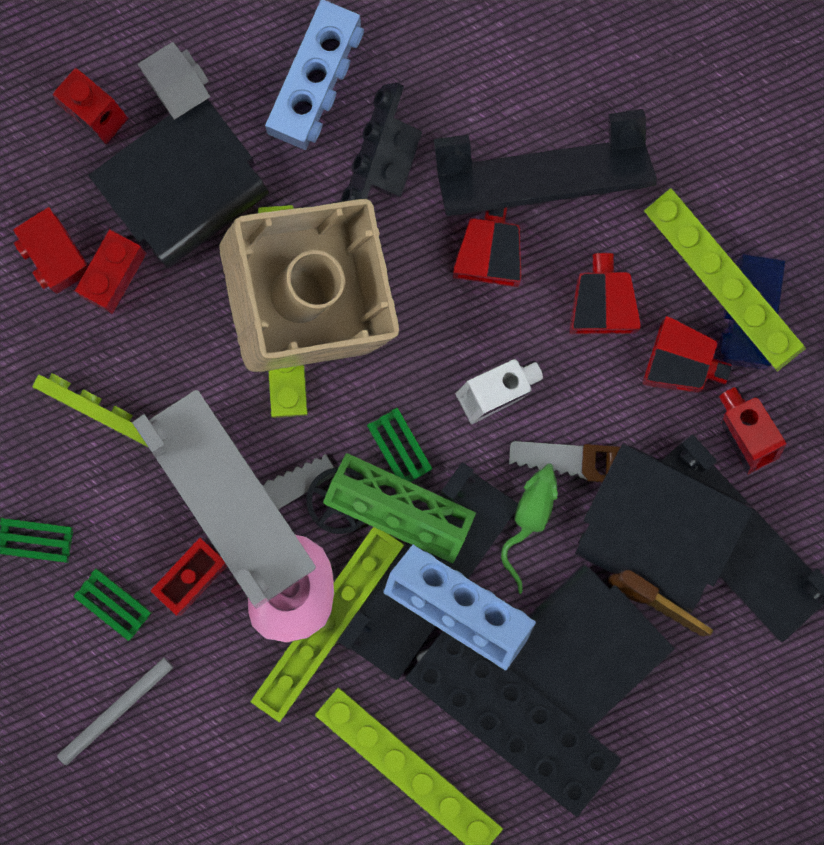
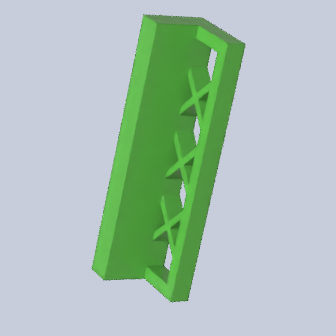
[323,453,476,563]

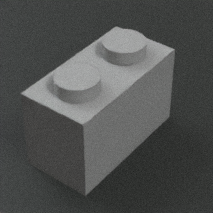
[138,42,210,120]

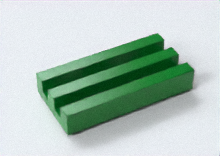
[367,408,433,482]
[0,518,74,563]
[73,568,153,641]

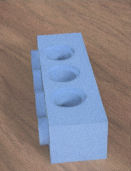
[265,0,364,150]
[383,545,536,670]

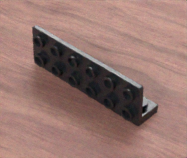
[433,109,657,216]
[661,434,824,642]
[337,462,518,680]
[405,631,621,817]

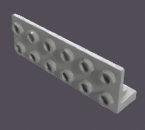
[132,390,316,609]

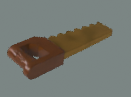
[608,570,713,636]

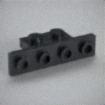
[341,82,422,202]

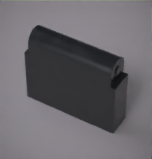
[88,99,269,269]
[575,442,754,614]
[508,564,675,732]

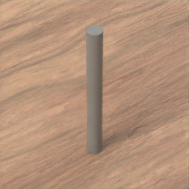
[57,657,174,766]

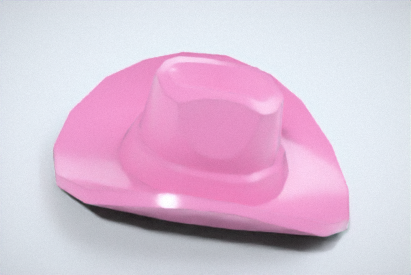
[248,535,334,643]

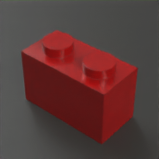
[13,207,88,294]
[75,229,146,314]
[150,537,227,616]

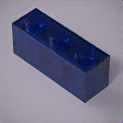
[719,254,785,370]

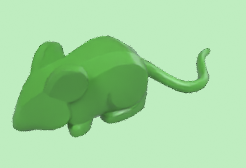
[501,463,558,594]

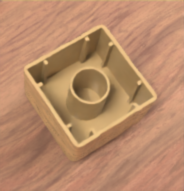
[220,199,399,372]

